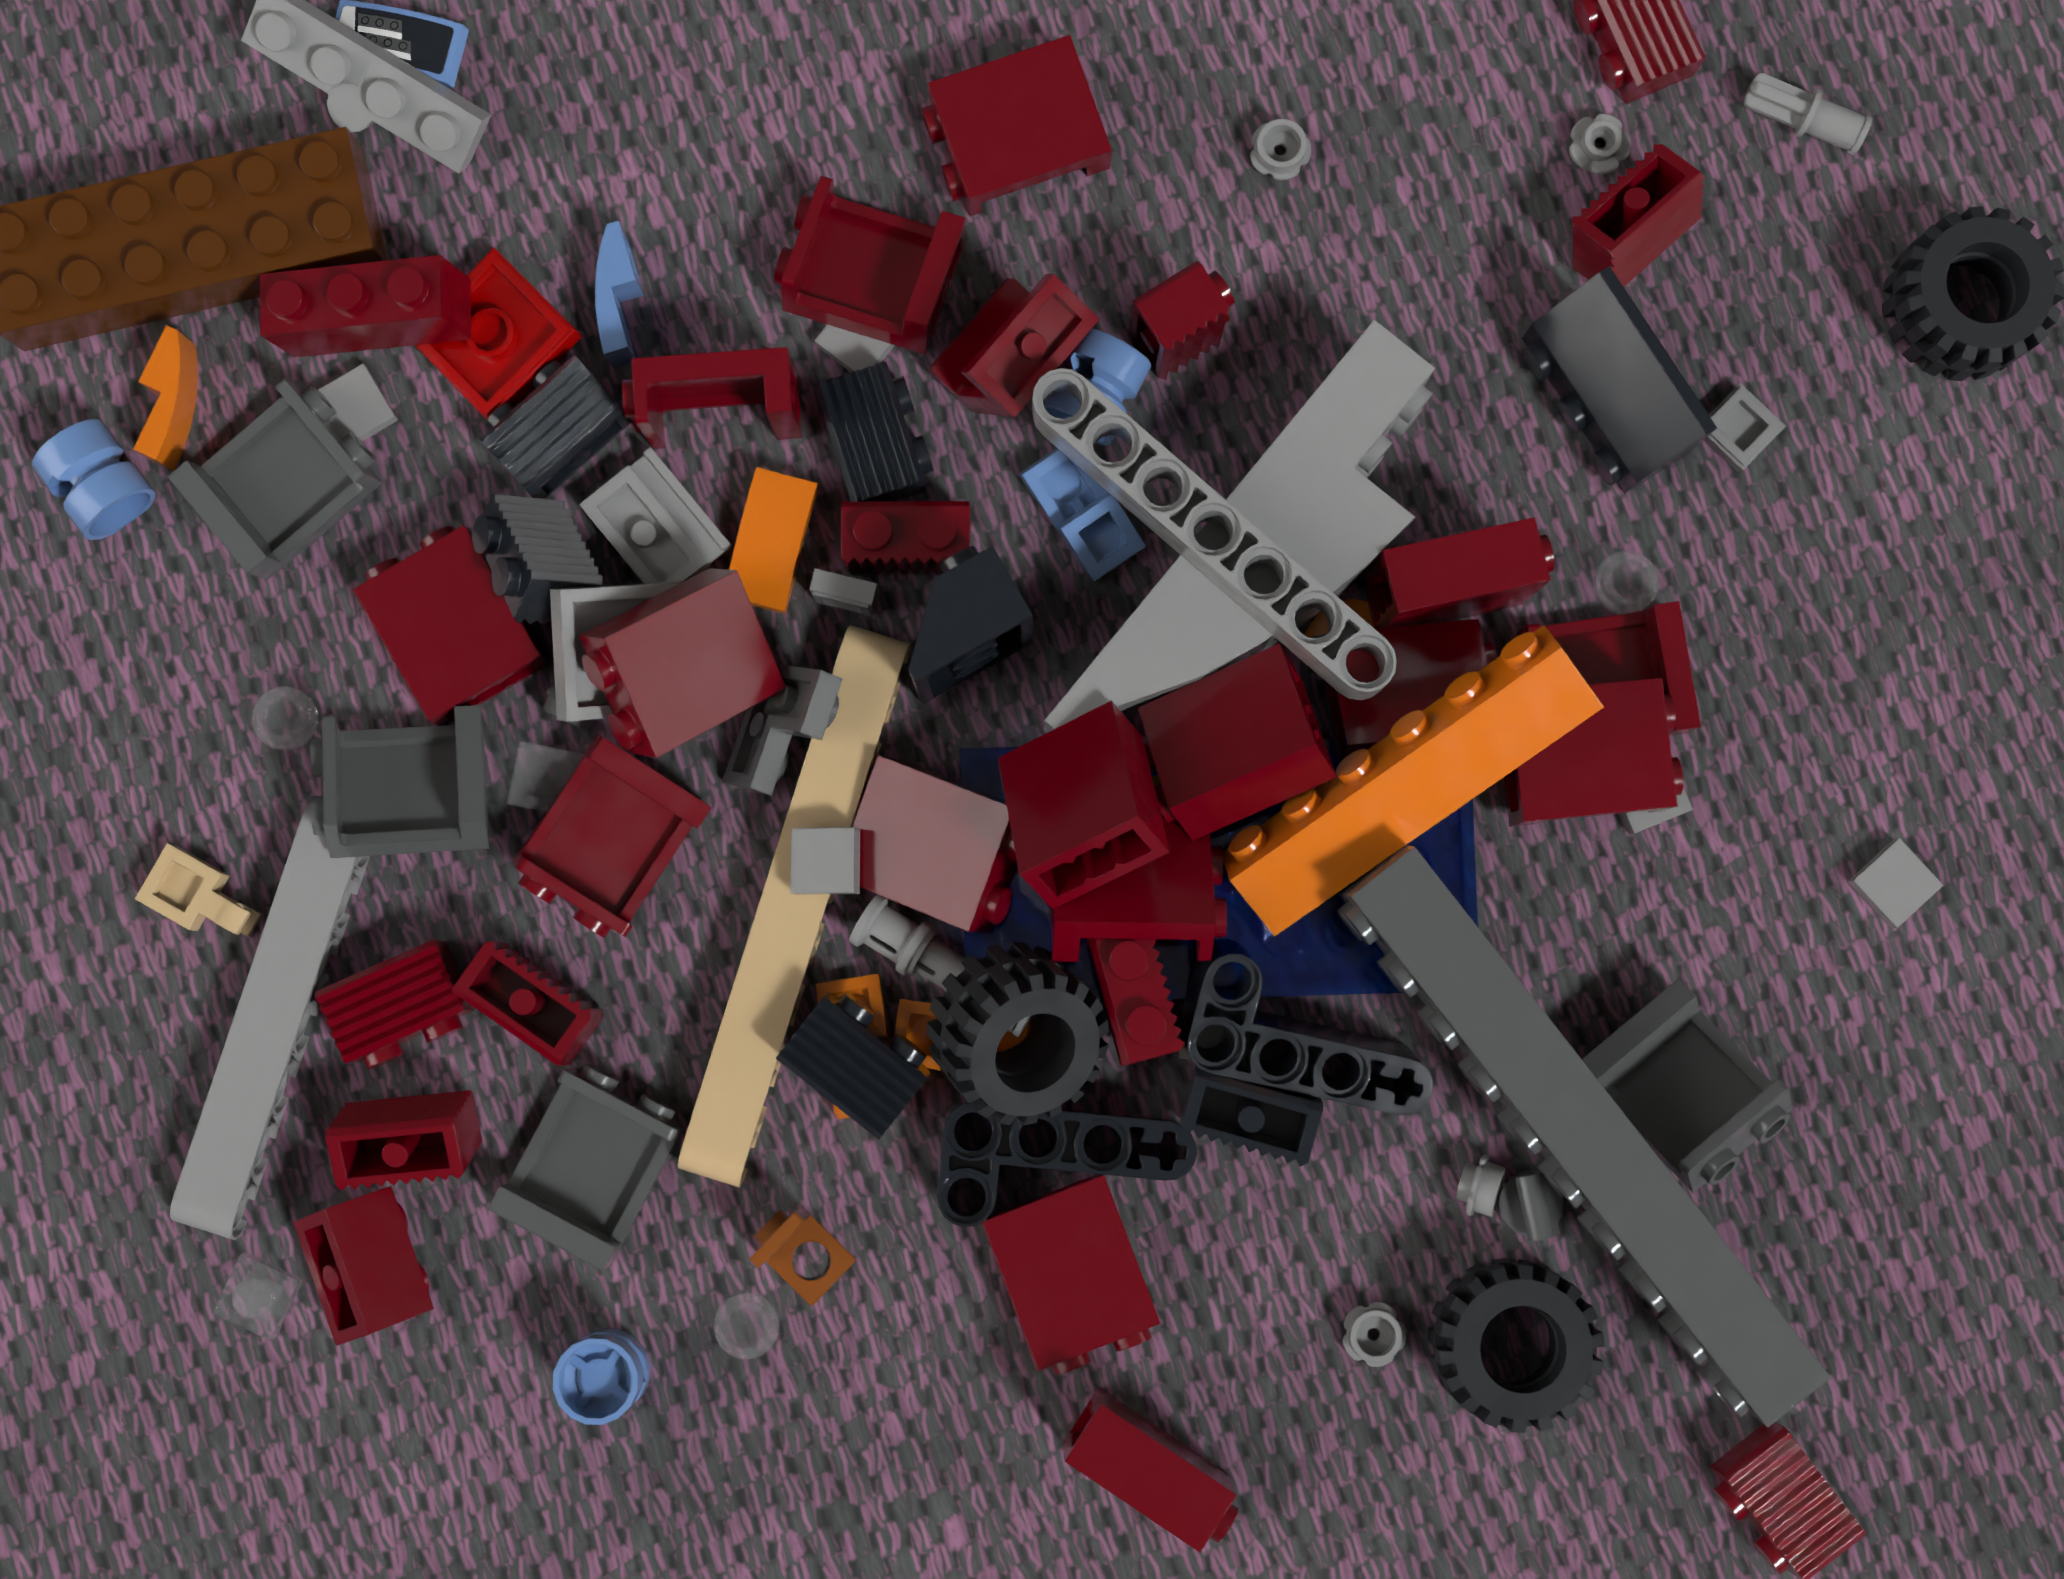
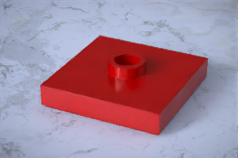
[415,247,583,420]

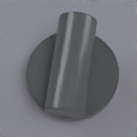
[1497,1170,1563,1241]

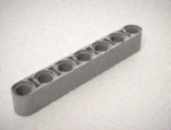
[1032,368,1397,700]
[170,801,370,1240]

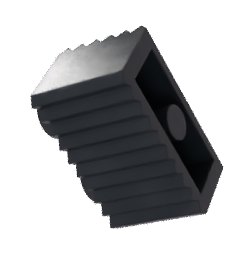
[479,355,633,499]
[814,362,934,502]
[472,494,602,625]
[776,992,931,1140]
[1181,1065,1324,1167]

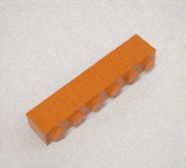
[1223,625,1604,936]

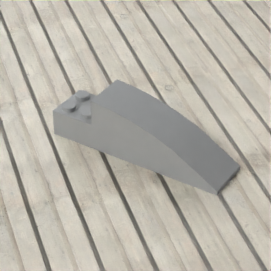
[1044,320,1435,734]

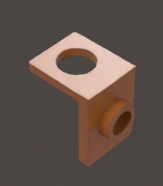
[749,1206,856,1306]

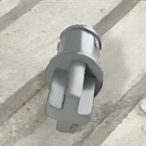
[1744,73,1873,155]

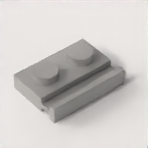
[579,447,733,584]

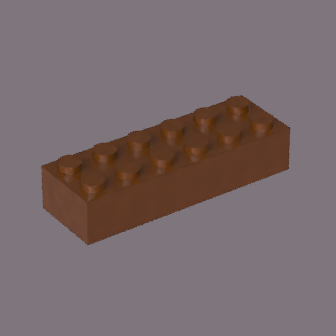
[0,127,388,351]

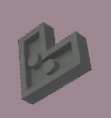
[722,664,842,796]

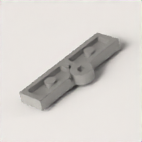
[241,0,491,173]

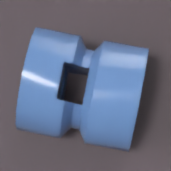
[1044,328,1151,446]
[32,419,155,540]
[553,1329,650,1425]

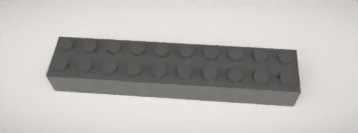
[1336,845,1831,1428]

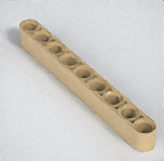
[678,625,911,1188]

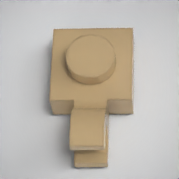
[135,843,262,937]

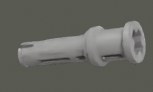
[849,894,1032,1037]

